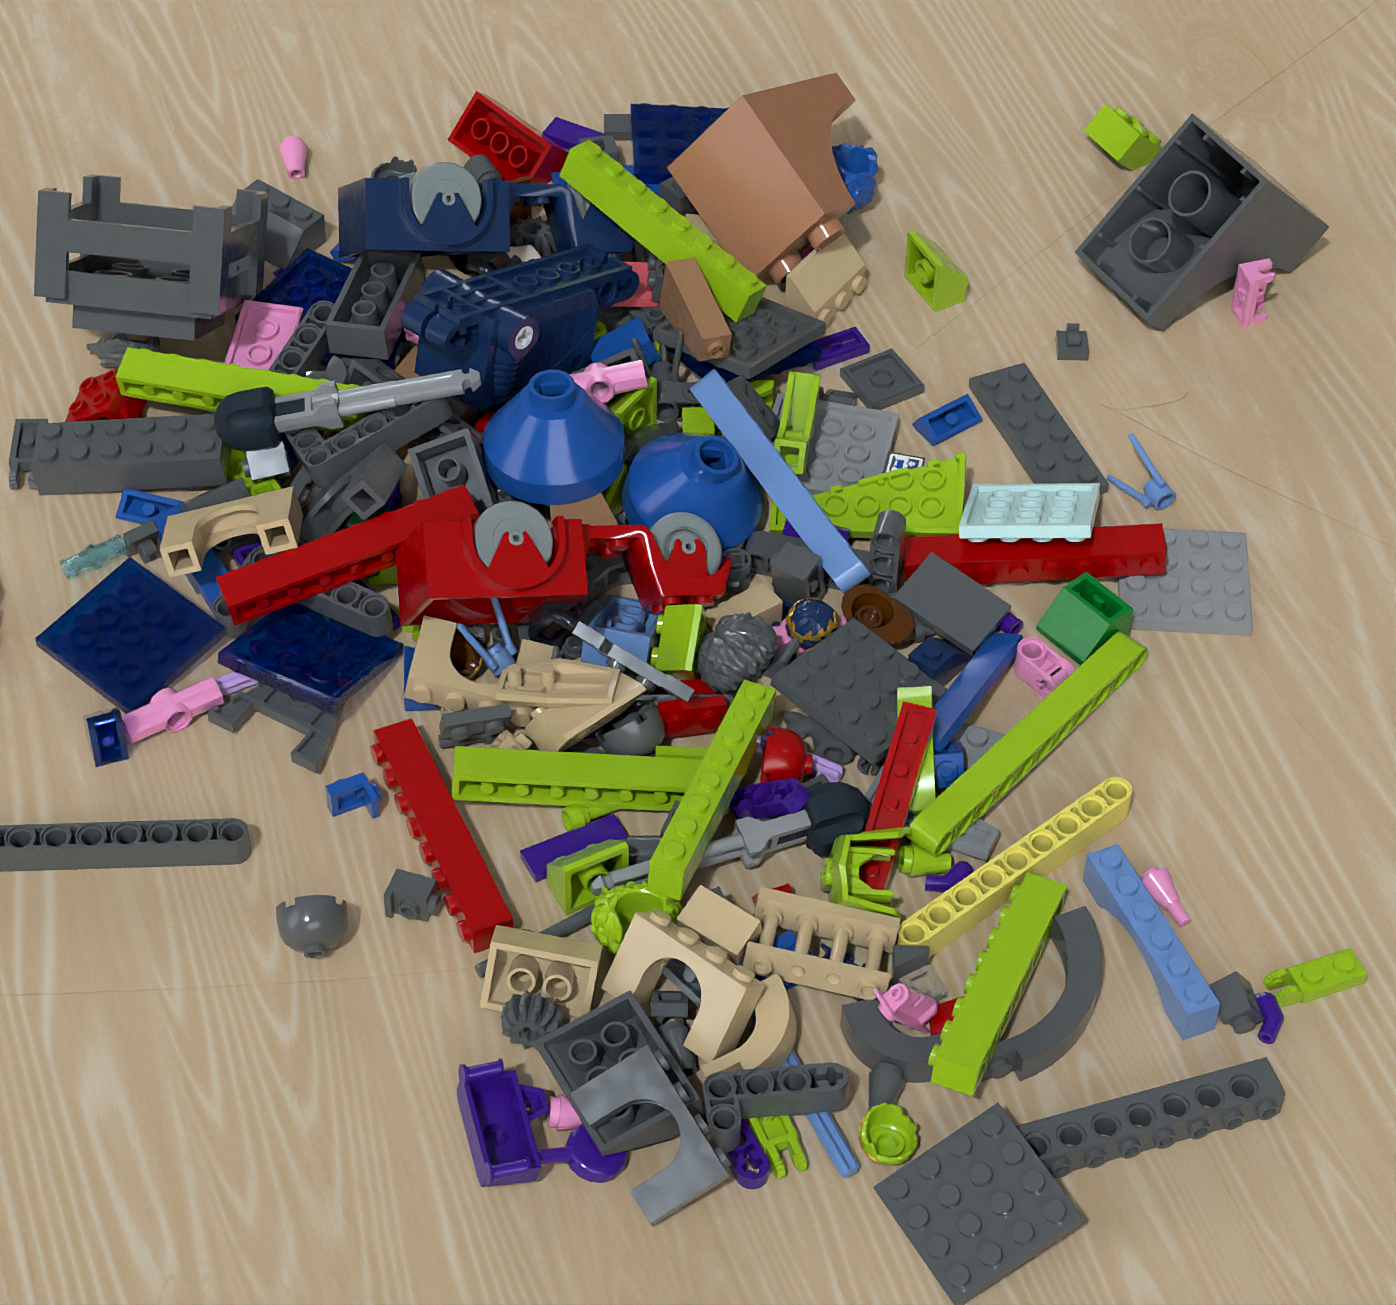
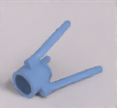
[1107,433,1176,510]
[457,598,518,677]

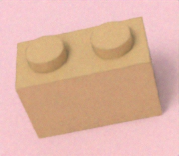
[676,885,762,965]

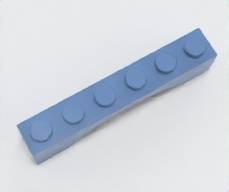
[1083,844,1220,1040]

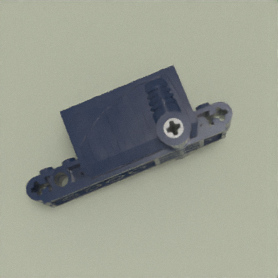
[401,244,639,410]

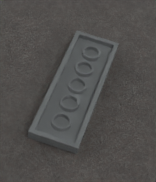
[969,363,1109,495]

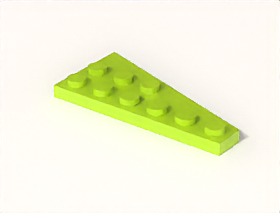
[769,451,966,538]

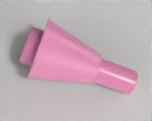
[1140,866,1192,928]

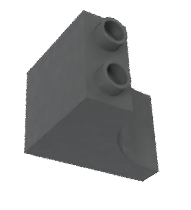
[1075,113,1329,332]

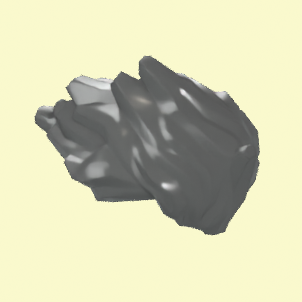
[87,332,160,369]

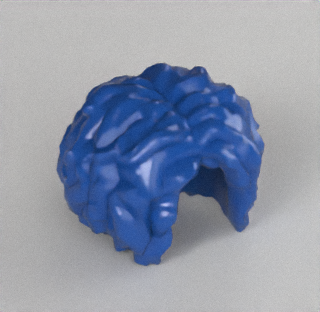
[832,143,878,214]

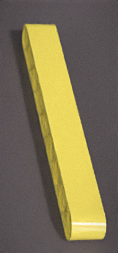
[896,777,1132,958]

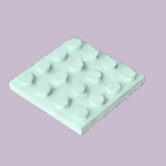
[959,483,1100,542]

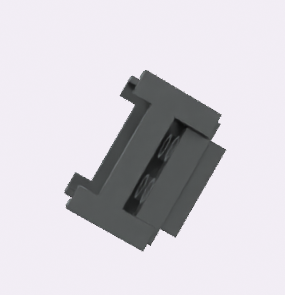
[34,174,269,341]

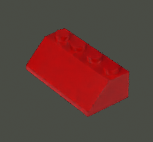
[447,91,569,184]

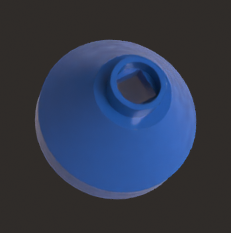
[483,370,625,505]
[621,432,763,552]

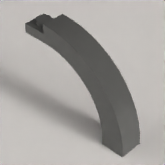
[980,906,1102,1082]

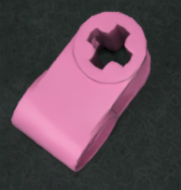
[1013,637,1075,698]

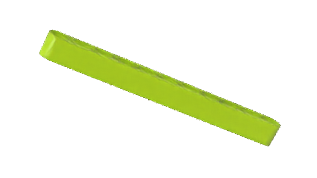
[906,631,1148,857]

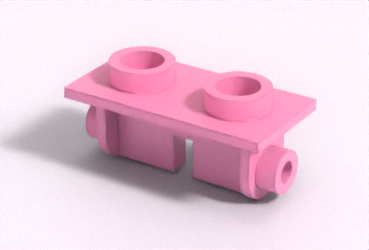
[873,983,938,1034]

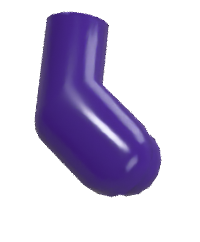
[925,861,974,893]
[1255,992,1284,1044]

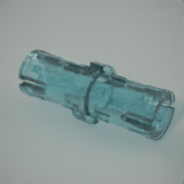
[60,534,128,580]

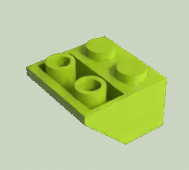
[1083,103,1162,171]

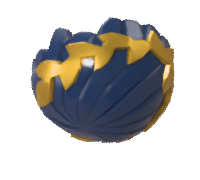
[785,598,839,647]

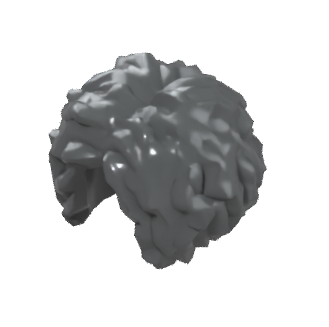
[696,612,779,694]

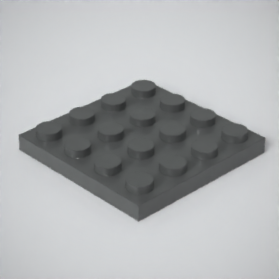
[653,297,826,379]
[770,618,948,765]
[873,1103,1084,1305]

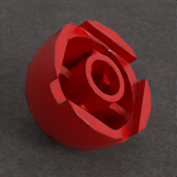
[760,726,813,783]

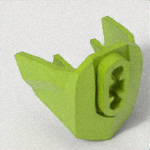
[820,827,912,925]

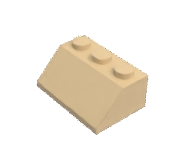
[785,233,866,326]
[525,672,646,752]
[479,925,603,1024]

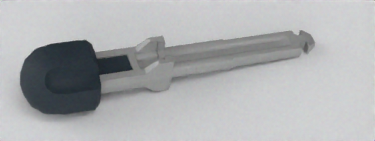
[214,368,481,450]
[590,782,870,896]

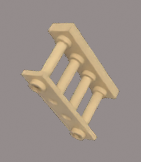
[743,887,901,1003]

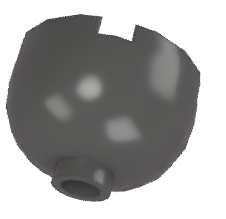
[595,701,665,757]
[276,895,348,958]

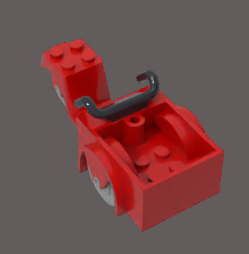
[395,501,732,650]

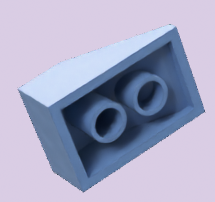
[581,594,661,674]

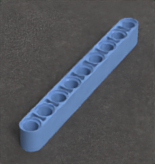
[690,369,871,594]

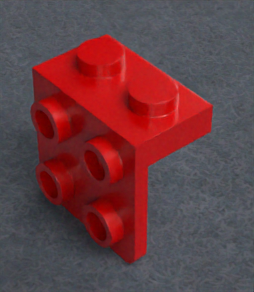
[65,369,148,422]
[650,678,727,738]

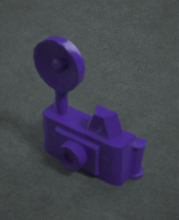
[456,1058,628,1187]

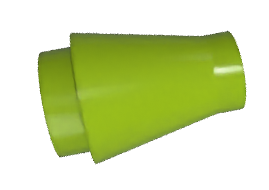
[898,842,951,877]

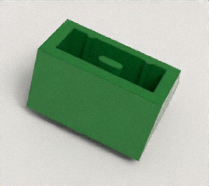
[1036,572,1133,665]

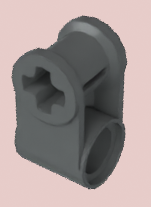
[657,380,703,422]

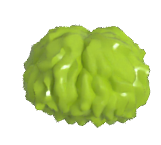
[590,880,683,956]

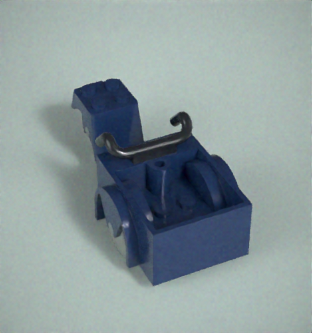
[338,162,636,276]

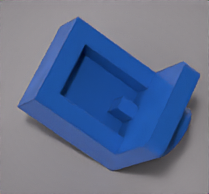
[325,772,382,819]

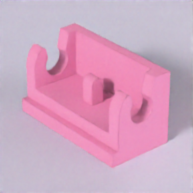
[1231,258,1275,328]

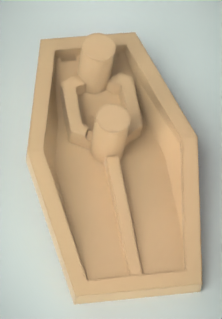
[495,658,621,708]

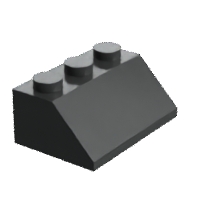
[232,179,327,272]

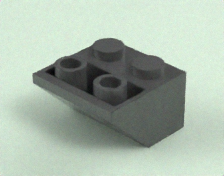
[176,478,260,559]

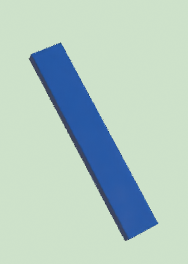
[933,633,1023,752]

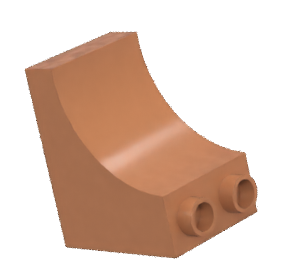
[667,73,856,285]

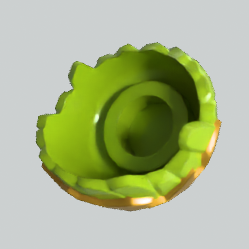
[858,1103,918,1166]

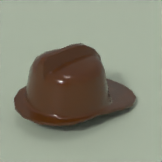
[841,584,914,644]

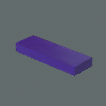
[520,814,628,883]

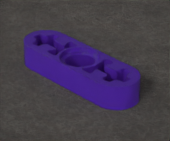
[729,778,809,819]
[715,1095,769,1189]

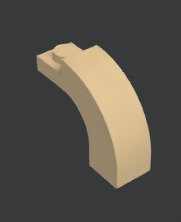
[700,973,797,1078]

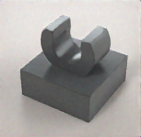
[1055,323,1089,361]
[122,520,159,564]
[651,990,688,1029]

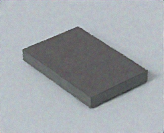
[893,552,1012,656]

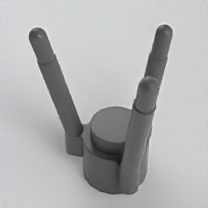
[631,330,684,383]

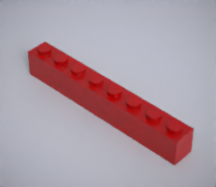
[216,484,479,626]
[903,523,1166,584]
[370,718,513,954]

